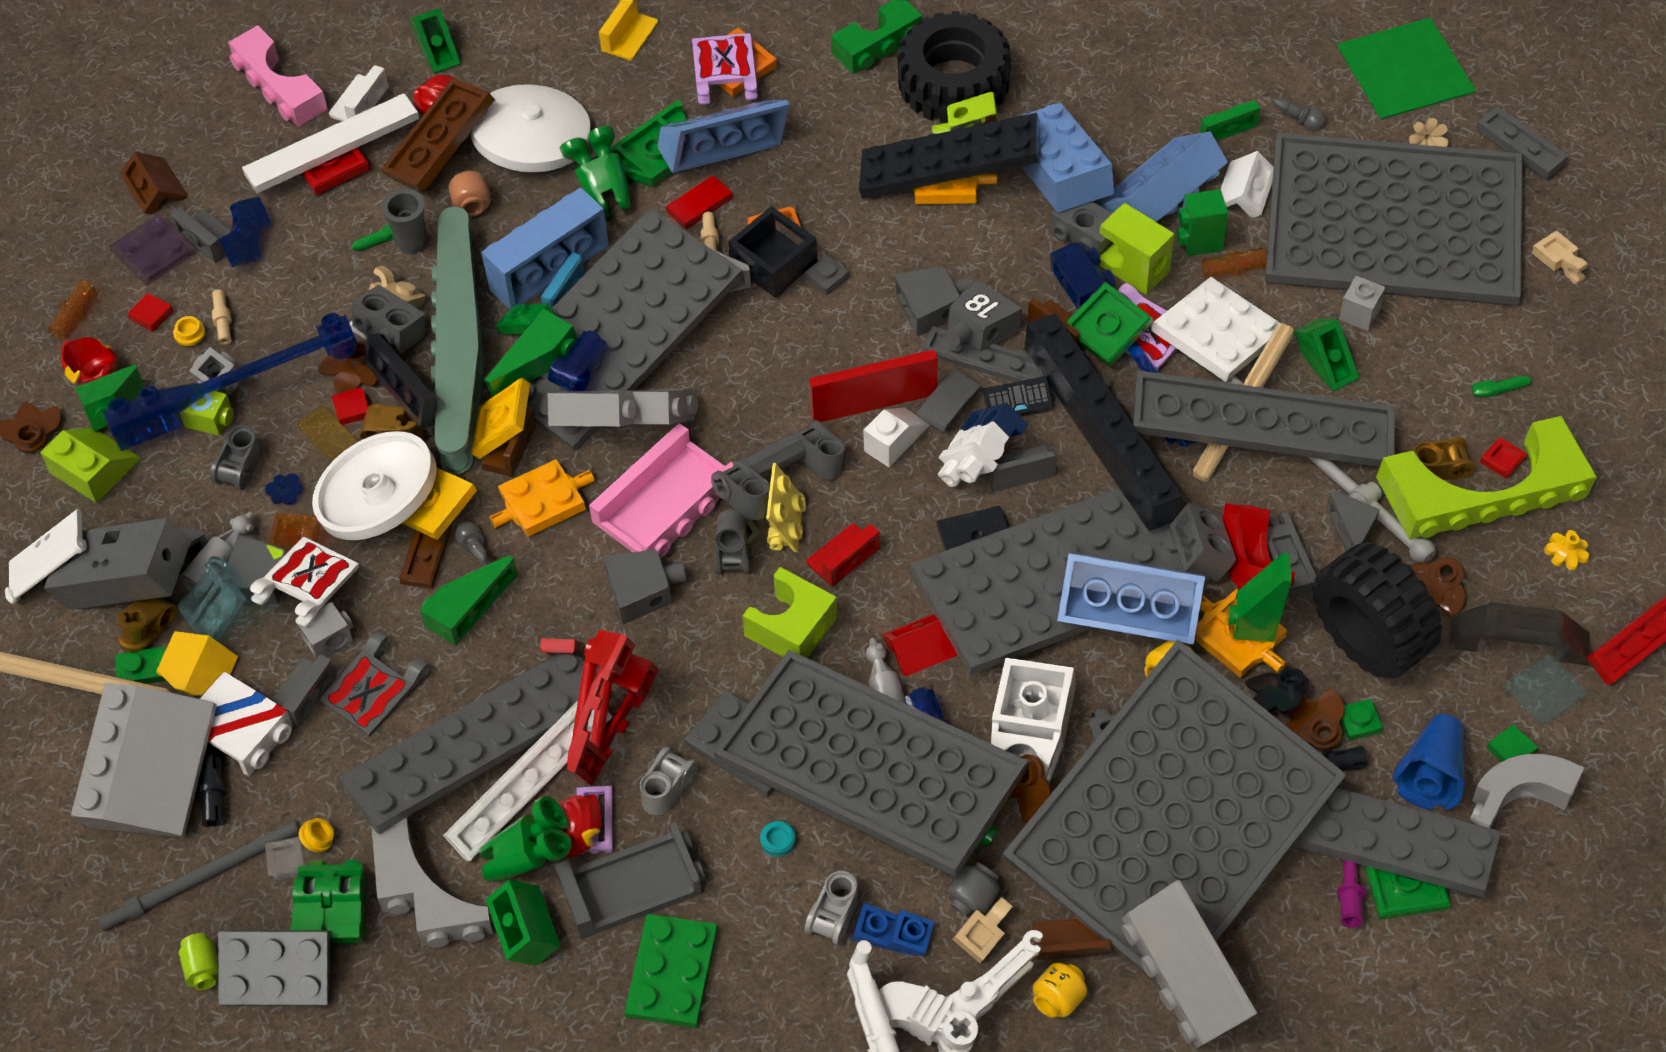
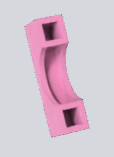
[228,25,328,127]

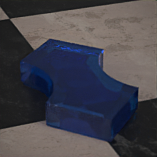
[219,197,272,267]

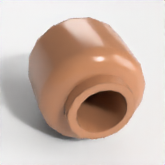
[449,171,491,217]

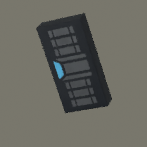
[982,376,1053,415]

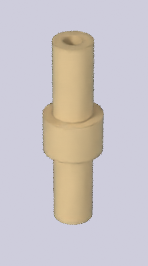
[700,212,719,251]
[212,289,232,345]

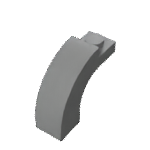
[1469,754,1584,828]

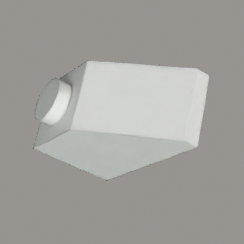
[863,407,930,467]

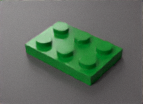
[624,914,718,1028]

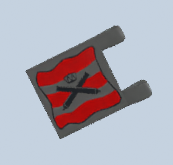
[318,631,430,737]

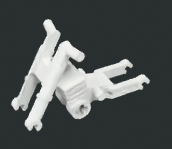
[847,930,1043,1052]

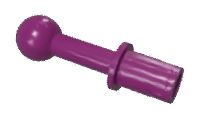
[1337,860,1366,928]

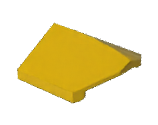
[156,631,238,696]

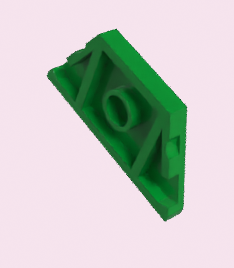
[593,100,687,186]

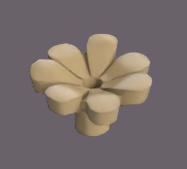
[1409,118,1448,147]

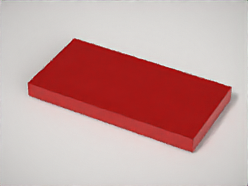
[809,349,938,422]

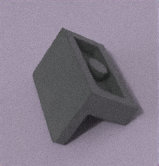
[170,207,242,264]
[986,445,1057,492]
[271,654,337,728]

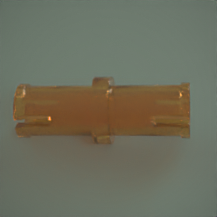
[1201,247,1267,279]
[47,279,96,340]

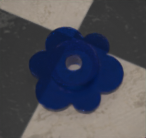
[265,473,303,505]

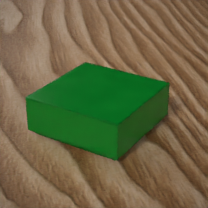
[1486,724,1538,762]

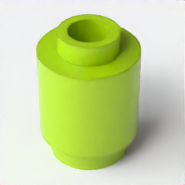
[179,933,219,990]

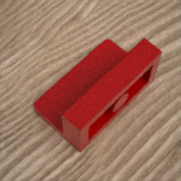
[806,523,880,587]
[882,613,958,677]

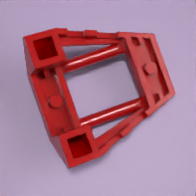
[567,630,659,786]

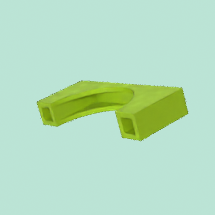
[1376,416,1597,540]

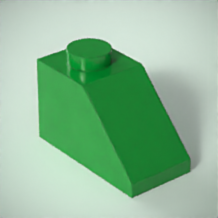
[408,8,461,74]
[1294,318,1359,391]
[75,364,147,431]

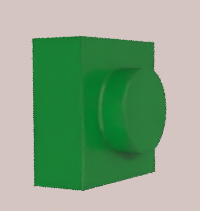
[1340,699,1383,742]

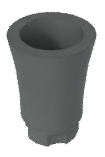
[381,189,428,255]

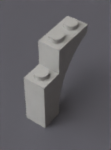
[548,388,698,427]
[372,817,493,948]

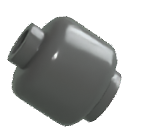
[947,862,1001,917]

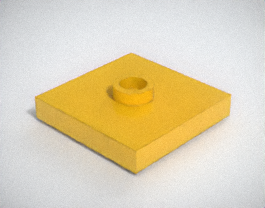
[471,378,530,459]
[402,467,477,540]

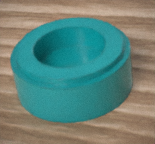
[760,821,796,857]

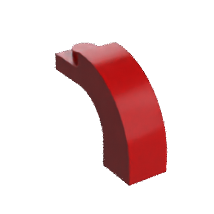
[1223,503,1295,589]

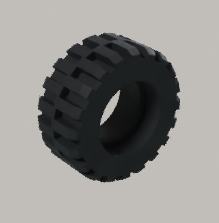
[897,11,1011,123]
[1312,543,1442,678]

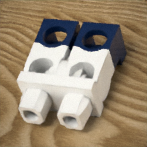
[938,403,1028,487]

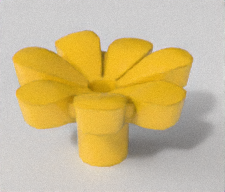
[1544,530,1589,570]

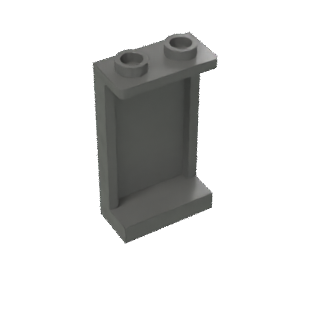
[554,822,705,939]

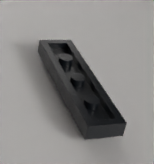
[364,334,437,427]

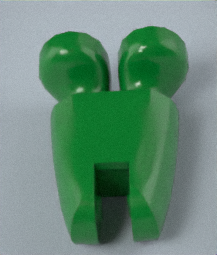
[560,125,631,219]
[479,796,571,882]

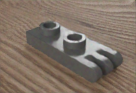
[1267,511,1316,596]

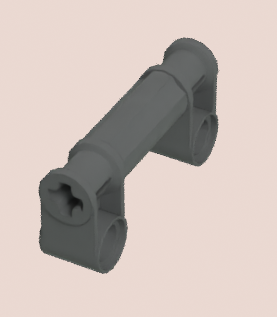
[711,420,845,520]

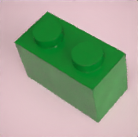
[1176,189,1228,257]
[485,880,561,966]

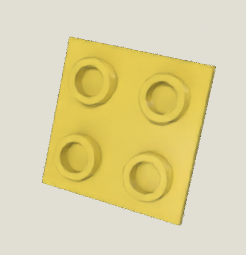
[766,463,806,552]

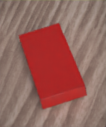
[666,175,733,230]

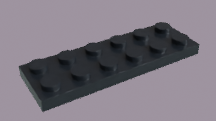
[859,113,1040,199]

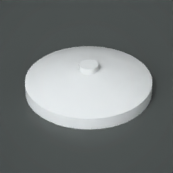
[470,85,590,172]
[312,431,436,540]

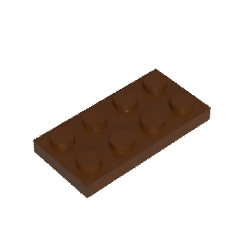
[381,78,495,193]

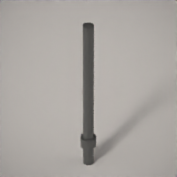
[97,821,299,931]

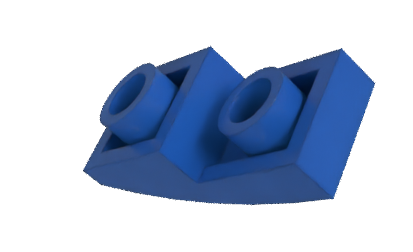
[851,903,934,956]

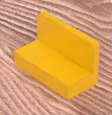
[599,0,658,61]

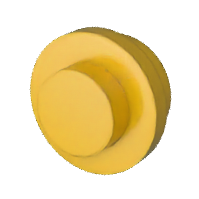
[173,316,205,346]
[299,818,334,853]

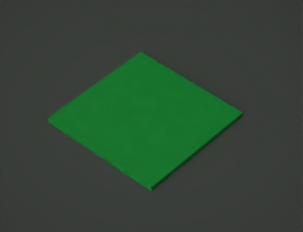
[1336,18,1476,120]

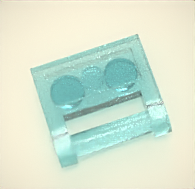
[178,556,247,642]

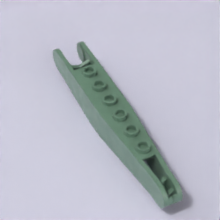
[431,207,484,475]

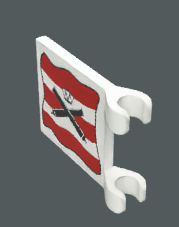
[250,537,359,627]

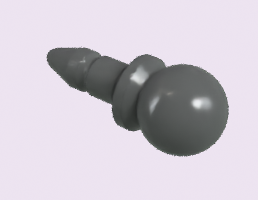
[1273,98,1326,131]
[455,522,487,562]

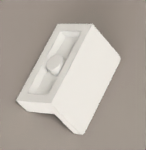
[329,65,389,121]
[1221,151,1274,217]

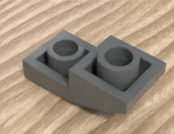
[917,369,981,432]

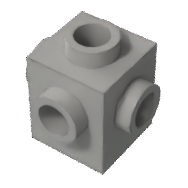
[189,347,241,395]

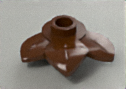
[318,341,379,394]
[0,401,62,453]
[1411,557,1466,618]
[1284,688,1345,750]
[1009,754,1052,823]

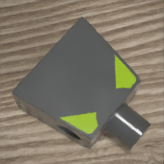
[219,535,287,605]

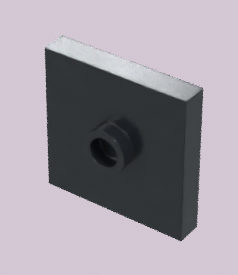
[937,506,1008,551]

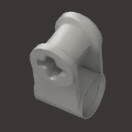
[640,746,698,815]
[804,871,859,946]

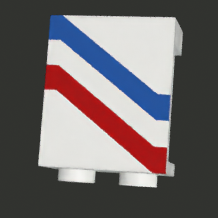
[200,672,293,776]

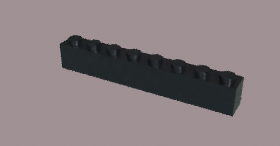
[1024,313,1182,531]

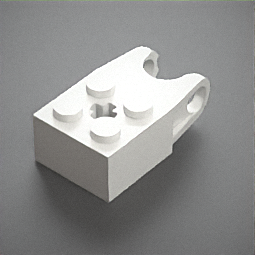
[991,658,1076,784]

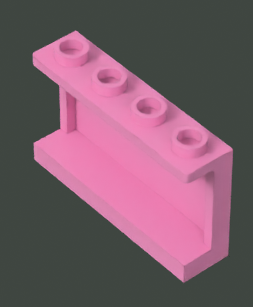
[589,423,733,558]

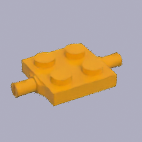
[912,172,997,204]
[489,459,595,537]
[1194,589,1287,678]

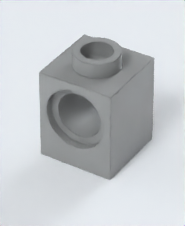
[1339,276,1385,331]
[297,602,354,659]

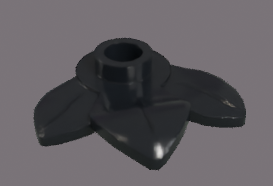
[1245,668,1310,713]

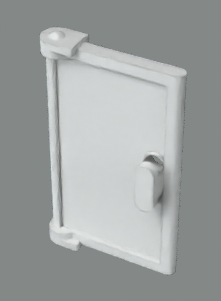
[5,509,87,604]

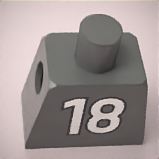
[946,279,1022,350]

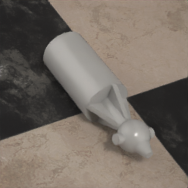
[179,512,254,596]
[866,638,906,704]

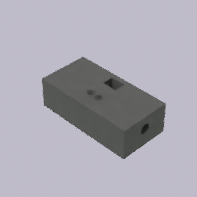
[44,518,191,609]

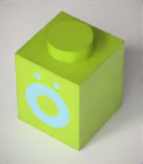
[178,385,234,436]

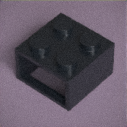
[728,206,818,298]

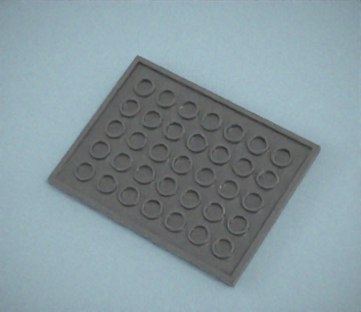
[1265,132,1522,305]
[1001,639,1347,988]

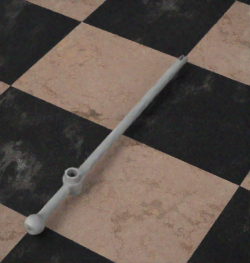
[1217,375,1436,563]

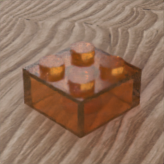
[268,513,320,553]

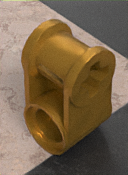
[360,404,426,441]
[1414,437,1476,480]
[117,598,178,652]

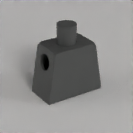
[895,266,971,337]
[603,550,687,624]

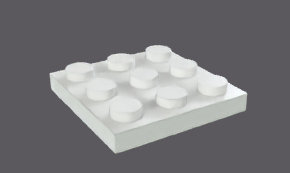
[1151,277,1280,382]

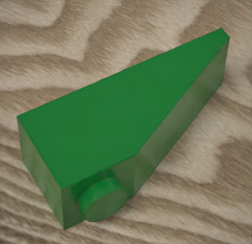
[485,309,579,397]
[1227,553,1291,642]
[420,555,518,646]

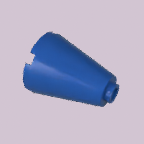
[1392,714,1465,810]

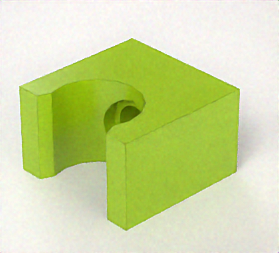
[1097,202,1174,295]
[742,567,838,658]

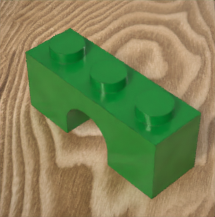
[831,0,923,74]

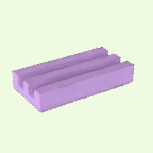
[577,786,613,854]

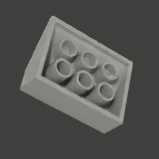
[71,683,217,838]
[1121,880,1257,1048]

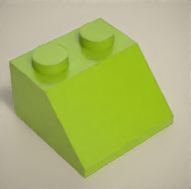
[40,427,141,503]

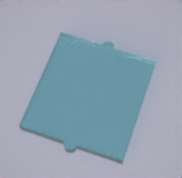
[1503,654,1588,726]

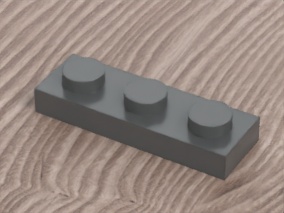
[1476,106,1568,180]

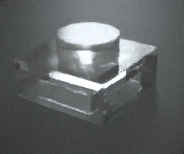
[265,837,305,881]

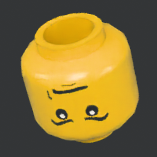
[1033,963,1087,1018]

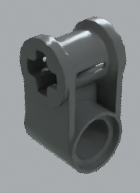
[210,425,262,490]
[715,510,750,574]

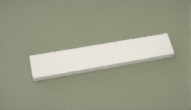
[242,93,419,193]
[443,701,612,861]

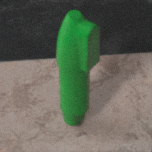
[351,225,394,251]
[1471,376,1532,398]

